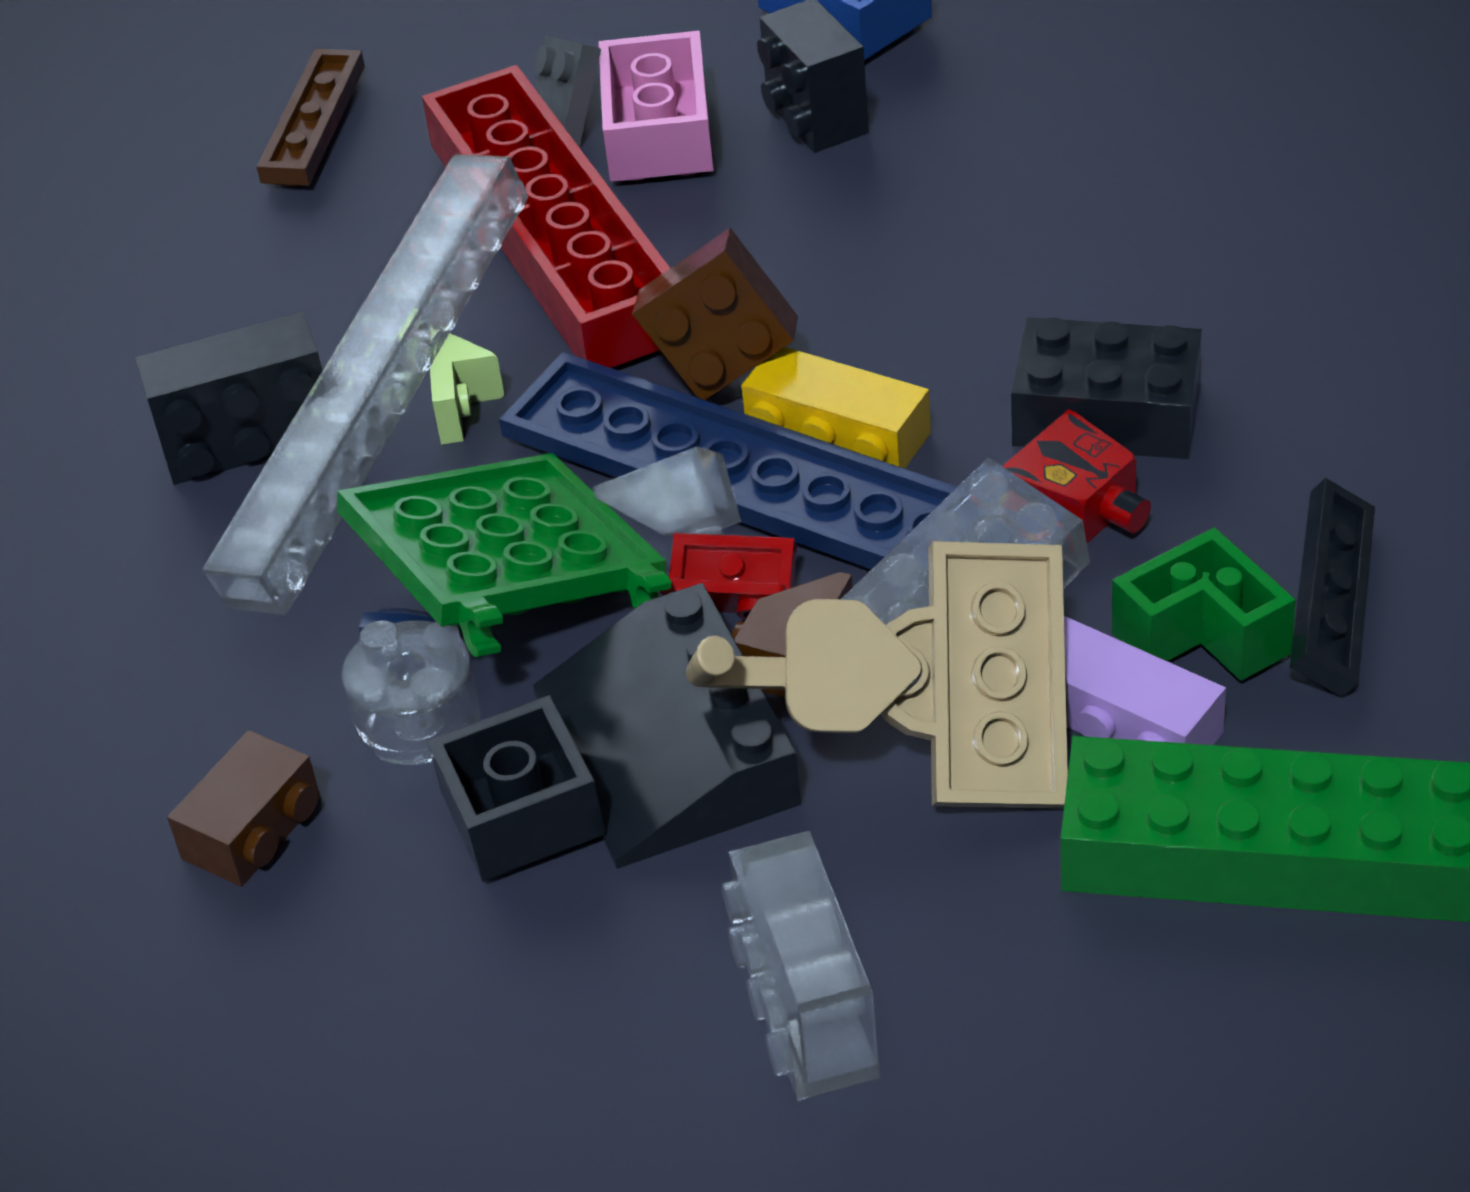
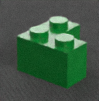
[1111,527,1296,681]

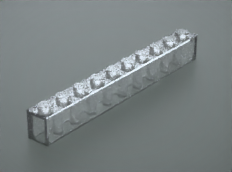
[202,155,528,615]

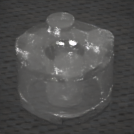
[342,620,480,765]

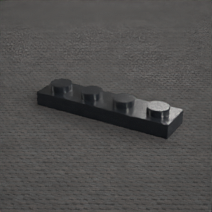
[1290,477,1375,697]

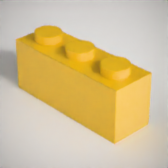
[741,347,931,469]

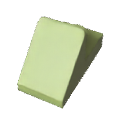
[427,328,504,445]

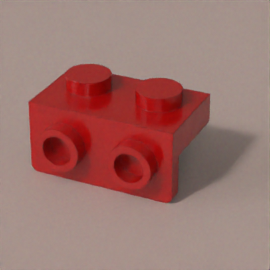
[661,533,797,620]

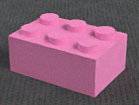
[598,30,714,182]

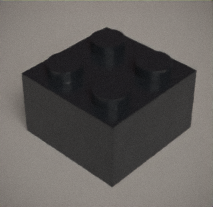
[757,0,869,153]
[427,695,606,881]

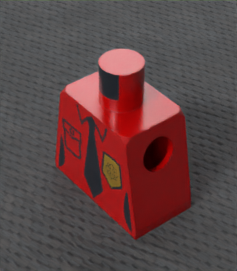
[997,409,1151,544]

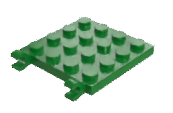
[337,453,671,657]

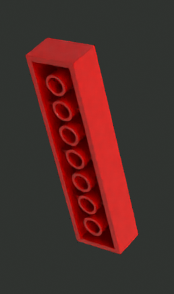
[422,65,670,368]

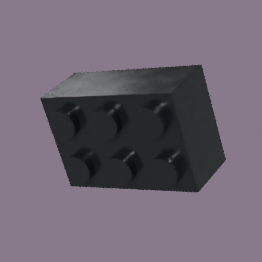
[135,312,339,485]
[1011,317,1202,459]

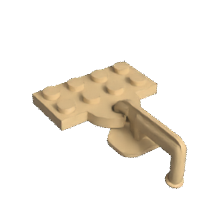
[686,541,1068,809]

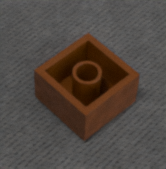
[632,228,798,400]

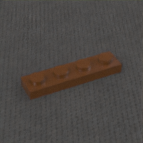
[257,49,365,187]

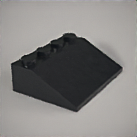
[533,583,801,869]

